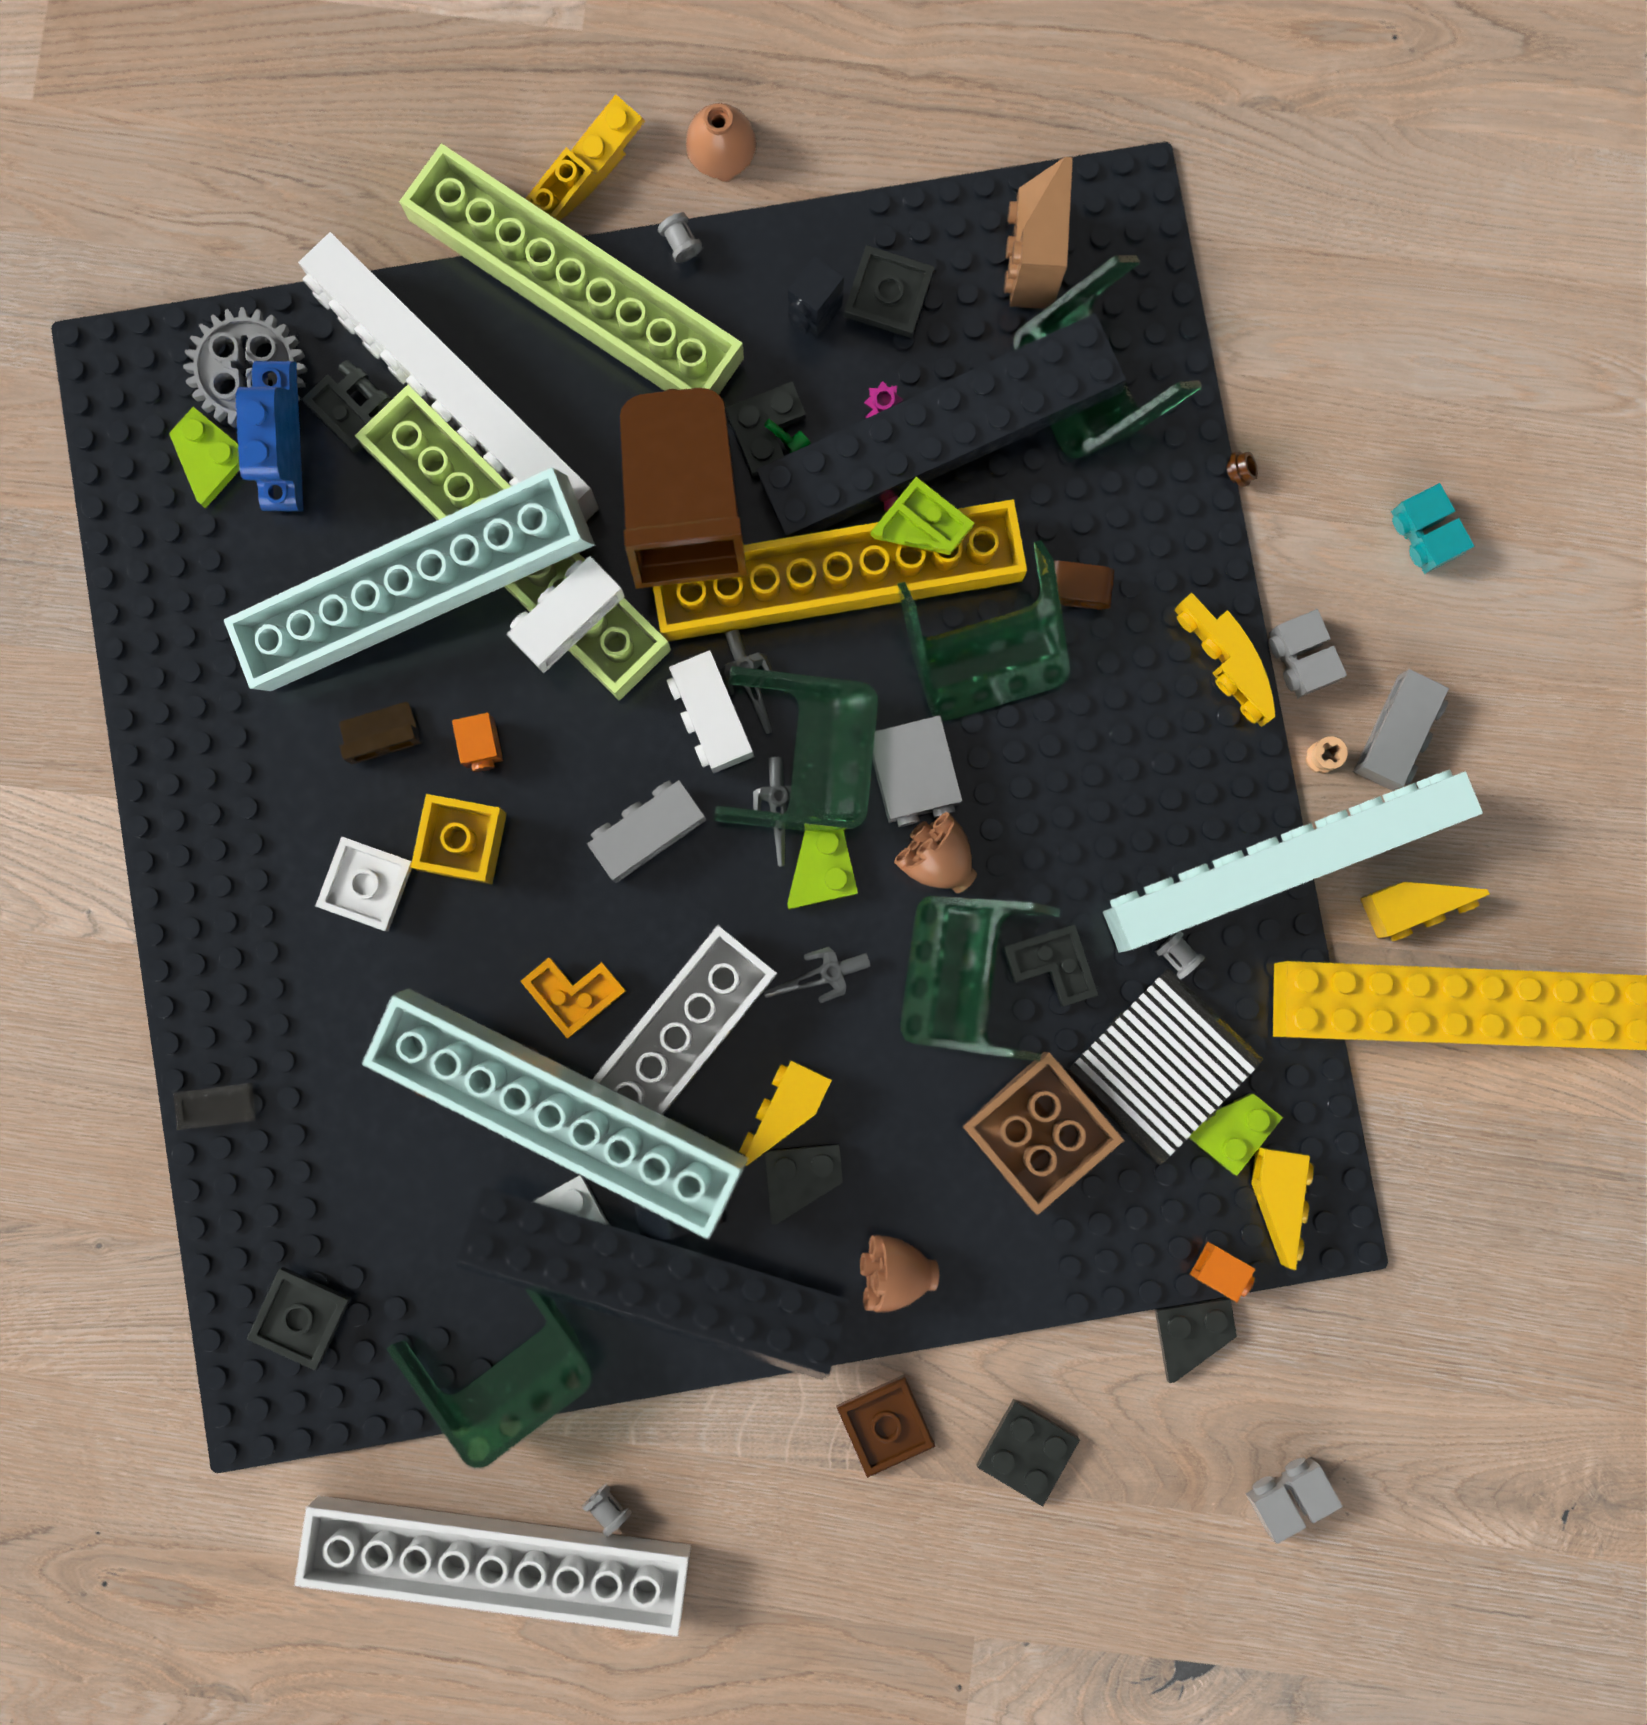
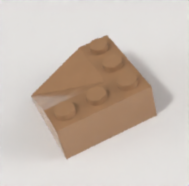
[1004,157,1073,309]
[963,1052,1124,1215]

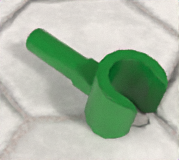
[764,419,811,453]

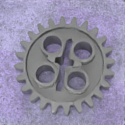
[183,307,307,428]

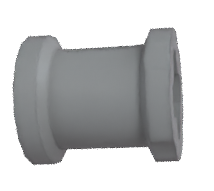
[658,212,703,263]
[1155,931,1205,980]
[582,1484,632,1537]

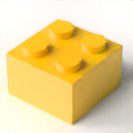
[411,794,507,885]

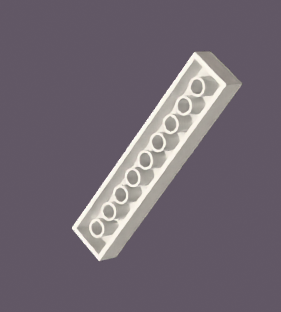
[298,232,599,521]
[295,1496,691,1636]

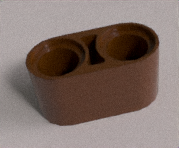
[1042,561,1115,609]

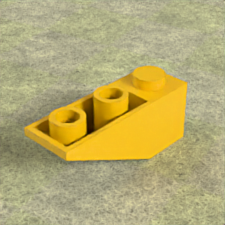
[1360,882,1490,942]
[739,1060,832,1166]
[1251,1147,1313,1270]

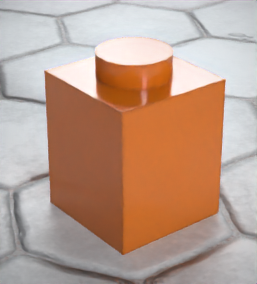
[452,713,503,772]
[1190,1242,1255,1302]

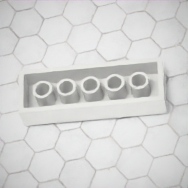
[592,926,777,1115]

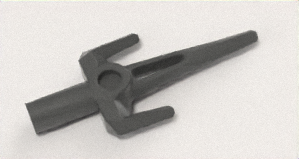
[720,629,775,734]
[753,757,804,867]
[764,947,871,1003]

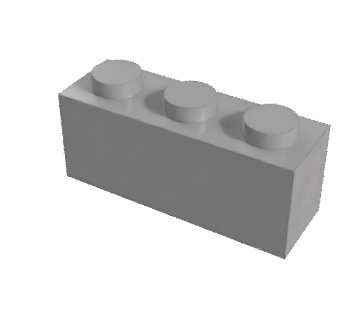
[1353,669,1449,791]
[587,780,706,883]

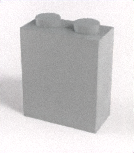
[867,715,962,827]

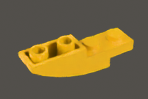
[525,94,645,221]
[1174,593,1275,727]

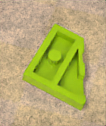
[169,407,240,508]
[871,477,974,555]
[787,822,858,910]
[1181,1093,1283,1176]

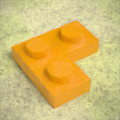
[520,957,626,1039]

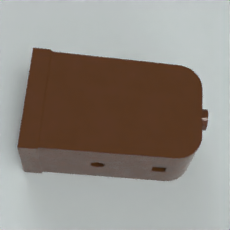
[620,388,747,589]

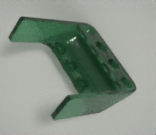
[1013,255,1202,458]
[897,540,1070,721]
[714,667,878,831]
[901,896,1060,1061]
[387,1289,592,1469]

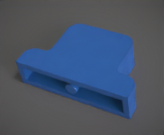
[236,361,303,511]

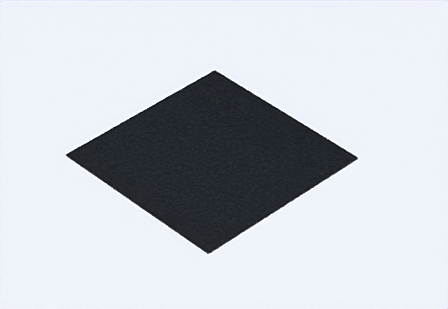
[51,142,1388,1473]

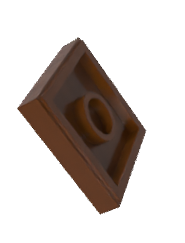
[836,1375,936,1478]

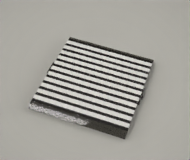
[1066,968,1264,1165]

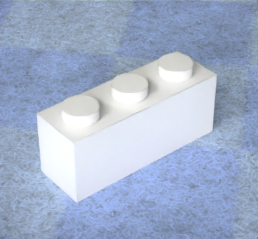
[507,556,625,673]
[666,650,754,774]

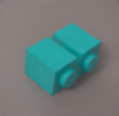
[1391,483,1475,574]

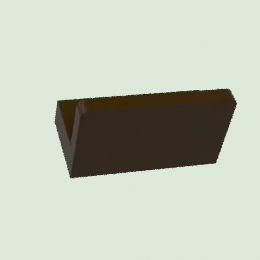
[339,702,422,765]

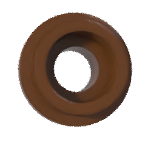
[1227,451,1258,487]

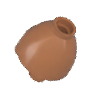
[686,103,756,182]
[894,812,977,893]
[860,1235,939,1312]

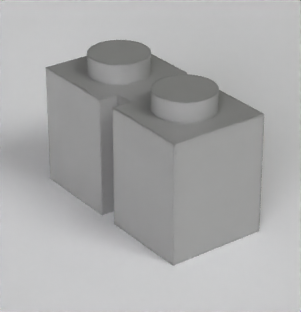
[1269,609,1347,698]
[1246,1457,1343,1544]

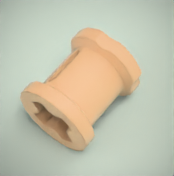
[1306,736,1348,774]

